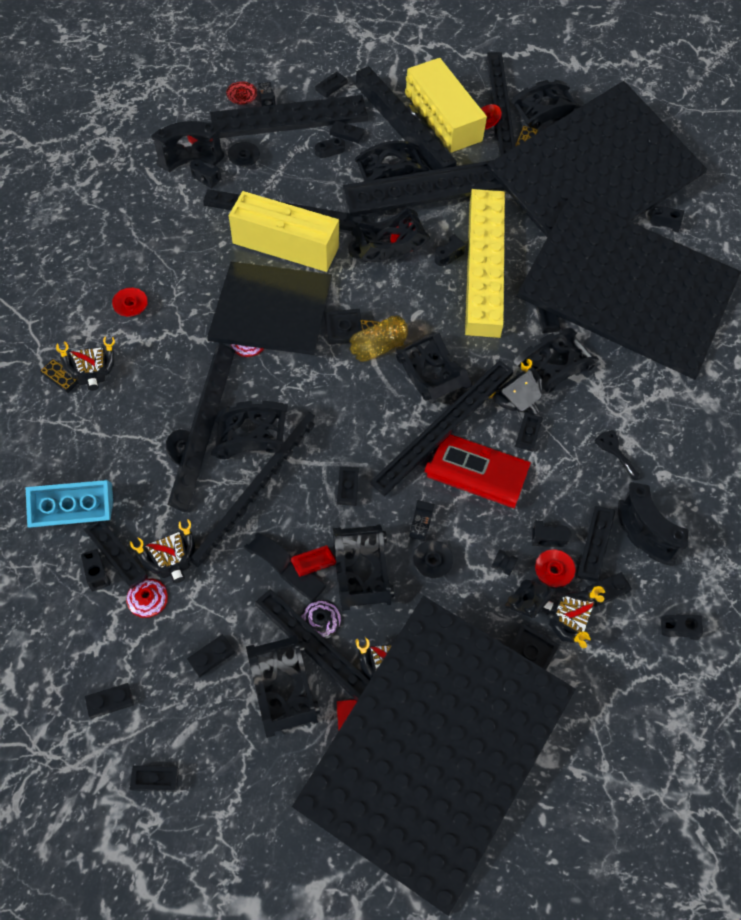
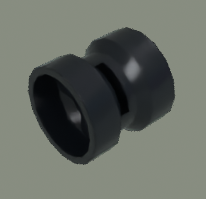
[491,549,518,576]

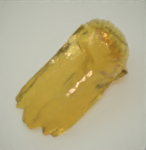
[349,315,408,362]

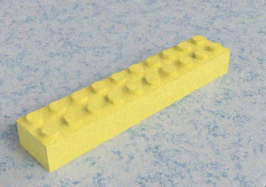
[465,189,505,338]

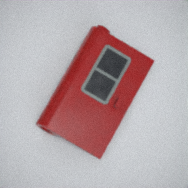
[424,434,531,509]

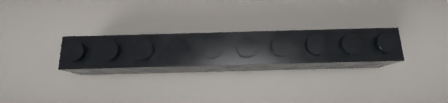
[356,66,457,170]

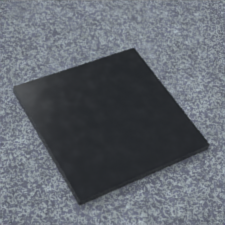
[207,262,332,355]

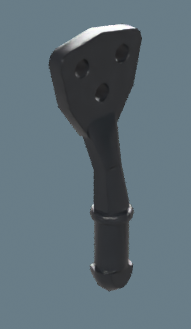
[595,430,640,481]

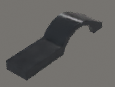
[244,532,326,602]

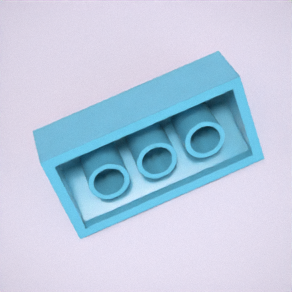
[26,480,113,528]

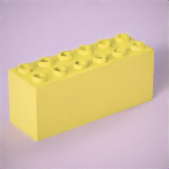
[405,58,487,153]
[229,191,339,272]

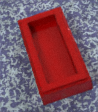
[291,545,336,577]

